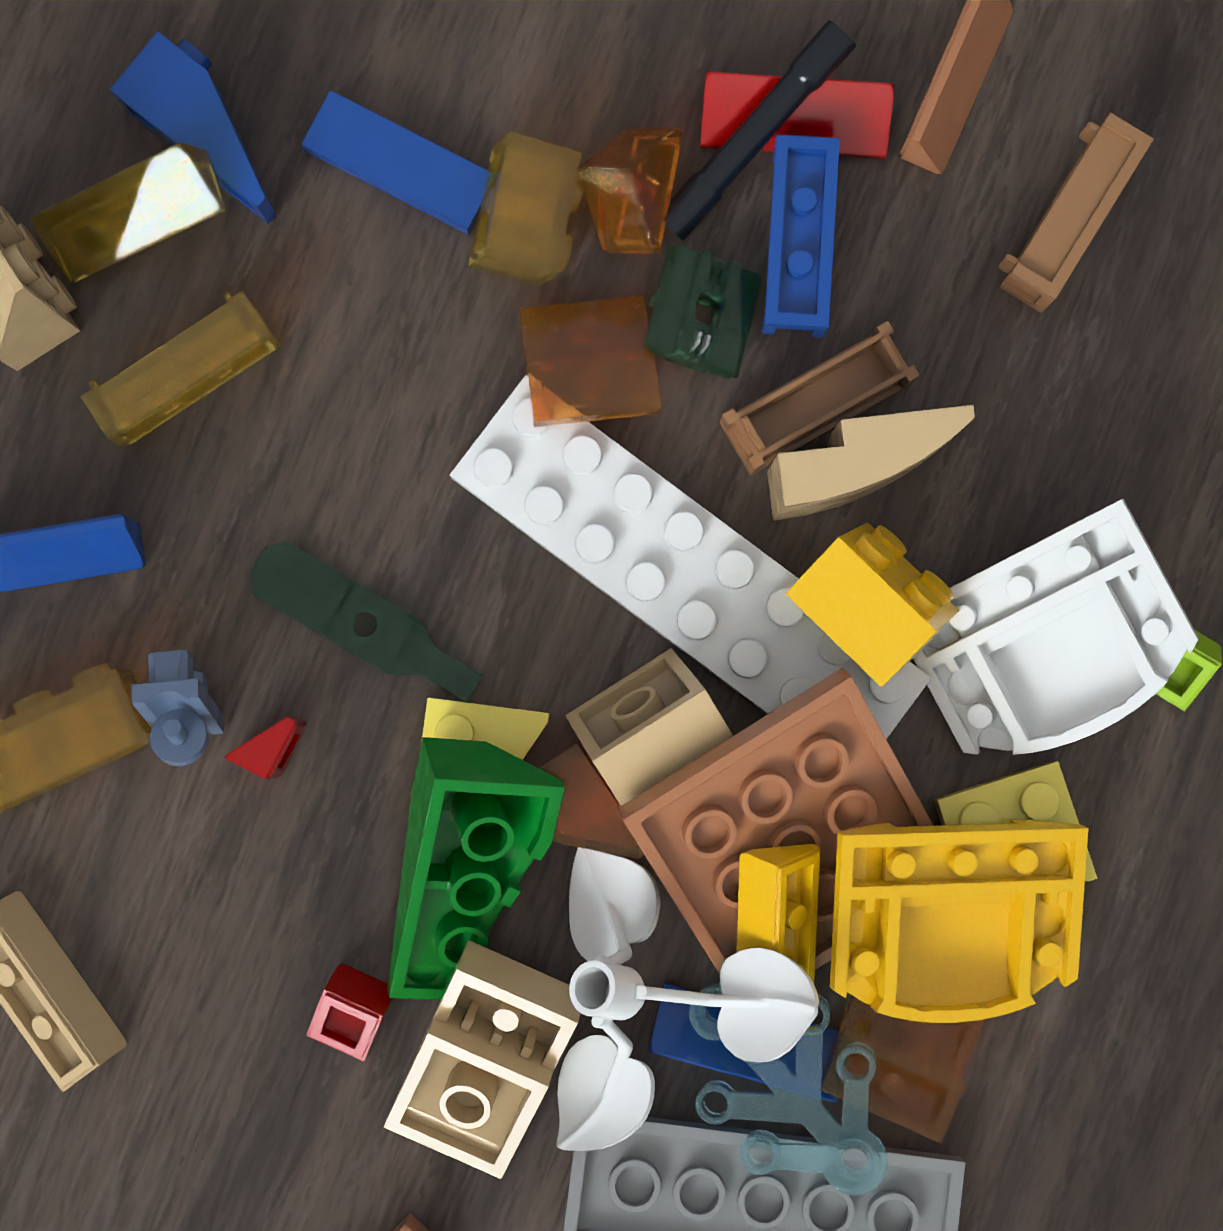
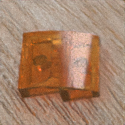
[519,295,662,427]
[819,995,985,1144]

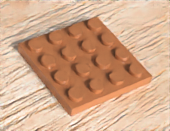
[616,668,933,974]

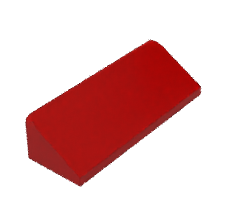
[700,72,894,159]

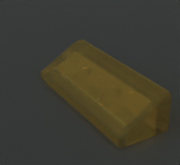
[30,143,226,282]

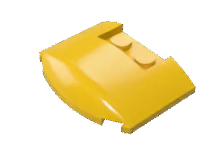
[830,819,1089,1023]

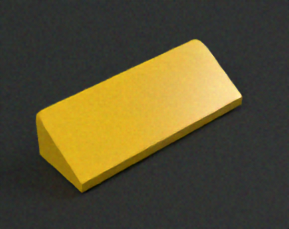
[736,844,820,984]

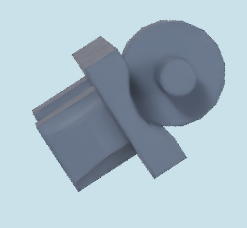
[132,650,224,767]

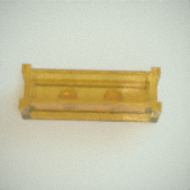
[81,291,281,449]

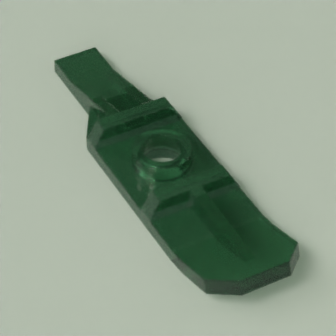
[249,542,483,702]

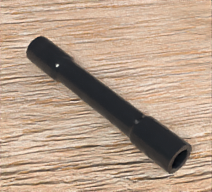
[656,20,856,241]

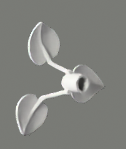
[556,846,819,1151]

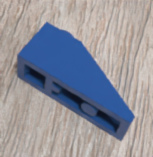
[109,32,276,224]

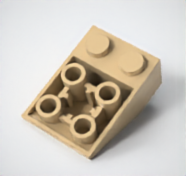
[0,206,80,371]

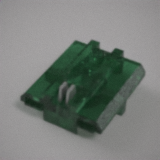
[643,245,762,379]

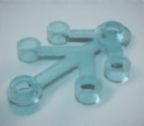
[689,983,888,1195]

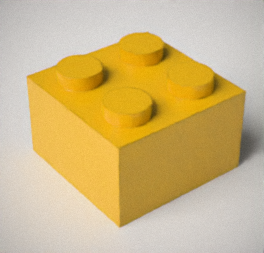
[785,522,960,687]

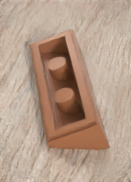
[900,0,1013,174]

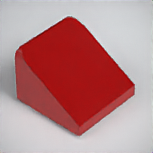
[225,717,306,779]
[306,964,393,1061]

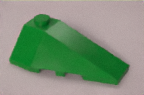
[387,737,565,1000]

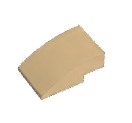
[767,405,975,521]
[384,940,581,1179]

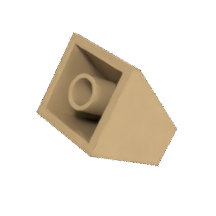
[565,648,733,806]

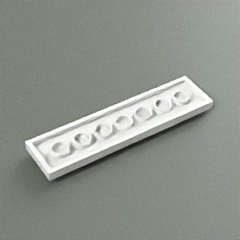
[450,375,931,739]

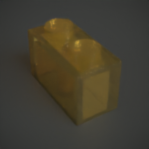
[468,131,585,286]

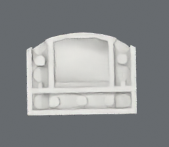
[913,499,1199,755]

